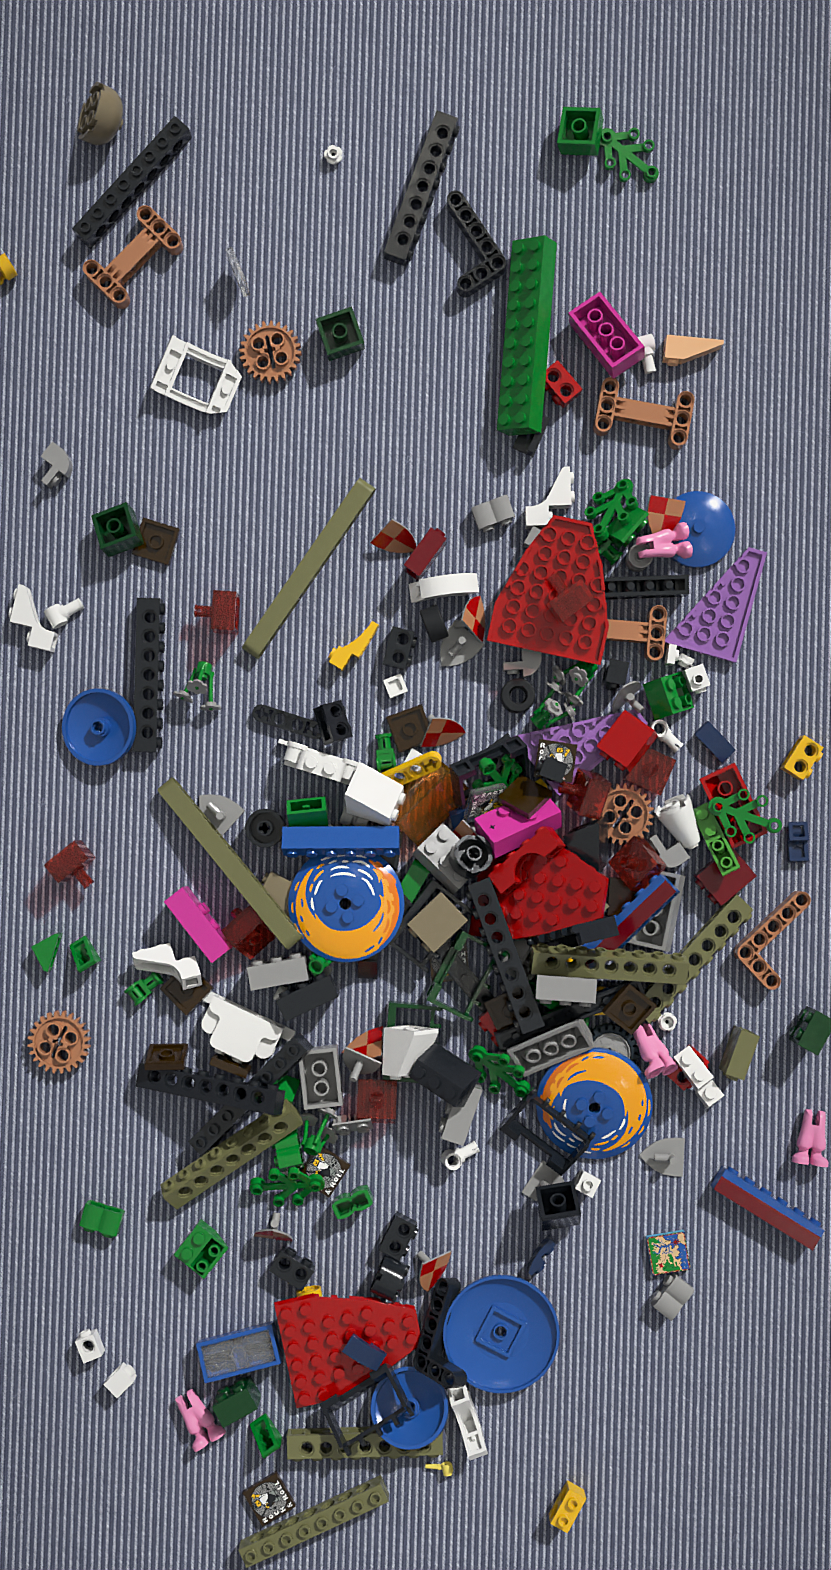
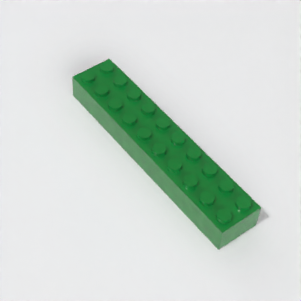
[497,235,557,436]

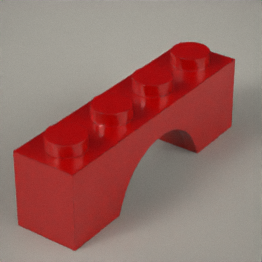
[488,826,566,894]

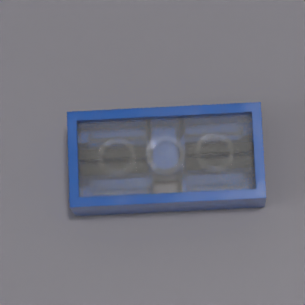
[196,1321,283,1383]

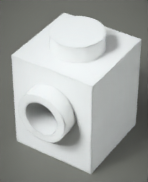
[682,663,710,694]

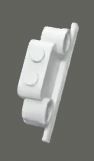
[278,739,374,785]
[201,991,296,1064]

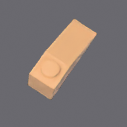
[662,335,724,366]

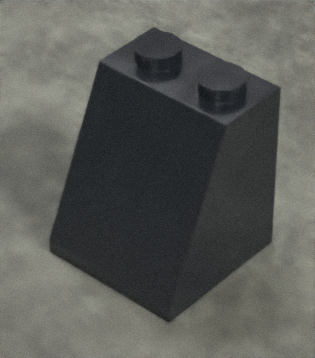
[563,815,608,873]
[535,1181,581,1231]

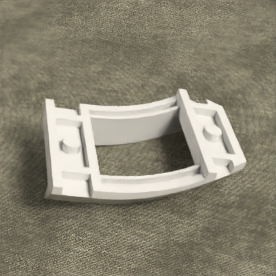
[150,335,242,414]

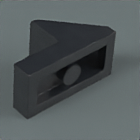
[358,953,378,979]

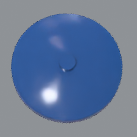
[671,491,735,568]
[62,689,136,766]
[371,1366,449,1450]

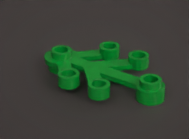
[600,127,659,183]
[584,479,639,542]
[472,754,522,796]
[708,789,782,844]
[468,1045,531,1098]
[249,1167,325,1207]

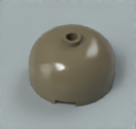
[77,82,123,145]

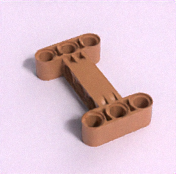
[83,205,183,309]
[593,377,694,450]
[606,605,667,662]

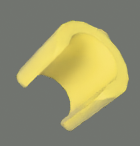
[425,1461,453,1476]

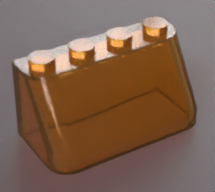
[393,759,469,847]

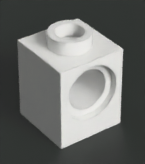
[574,1169,601,1198]
[75,1328,105,1364]
[104,1362,137,1398]

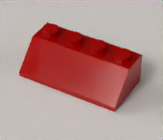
[699,763,768,849]

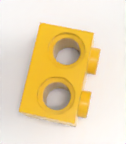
[780,735,824,780]
[549,1480,586,1533]

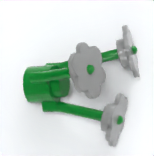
[173,661,221,711]

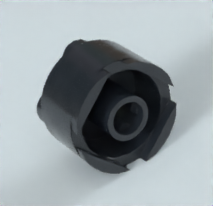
[245,809,286,848]
[448,835,493,879]
[370,1255,410,1303]

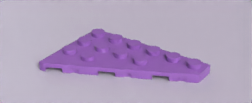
[665,547,767,663]
[515,709,648,796]

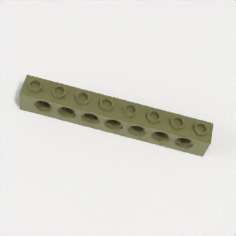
[644,894,754,1024]
[529,943,689,985]
[160,1099,303,1209]
[287,1426,443,1462]
[238,1475,389,1568]

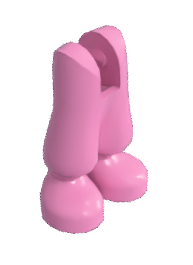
[636,522,693,559]
[633,1023,678,1079]
[791,1109,829,1167]
[175,1389,226,1452]

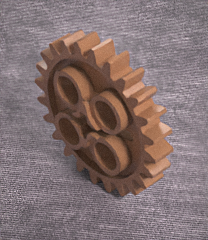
[239,320,302,384]
[592,783,654,845]
[27,1010,91,1074]

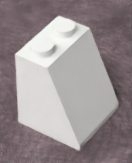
[345,762,406,826]
[382,1025,439,1080]

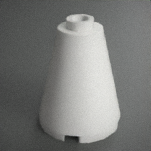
[654,794,700,849]

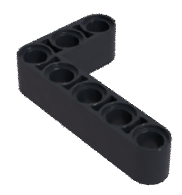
[447,190,506,298]
[413,1278,467,1389]

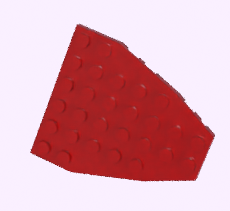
[486,515,609,665]
[469,847,609,940]
[274,1293,421,1408]

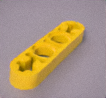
[381,751,442,785]

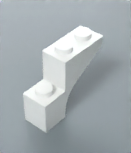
[524,466,575,529]
[9,584,59,653]
[132,943,202,990]
[674,1046,724,1109]

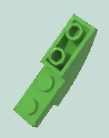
[693,802,741,877]

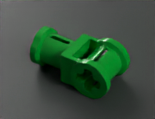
[597,538,623,566]
[375,733,396,772]
[124,972,164,1007]

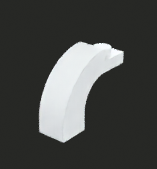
[409,573,479,603]
[447,1385,488,1460]

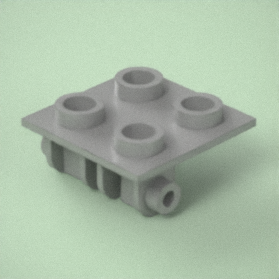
[332,1112,374,1136]

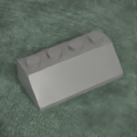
[628,867,686,951]
[507,1019,595,1077]

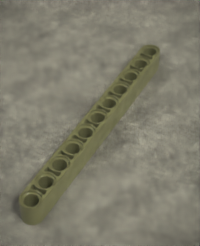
[242,478,376,659]
[157,777,303,950]

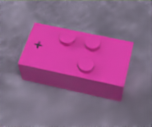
[568,292,645,379]
[474,799,562,858]
[164,886,234,963]

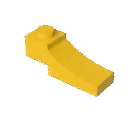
[328,621,379,671]

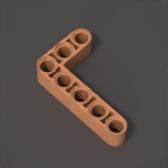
[733,891,811,990]

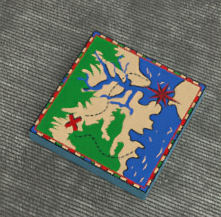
[646,1230,691,1276]

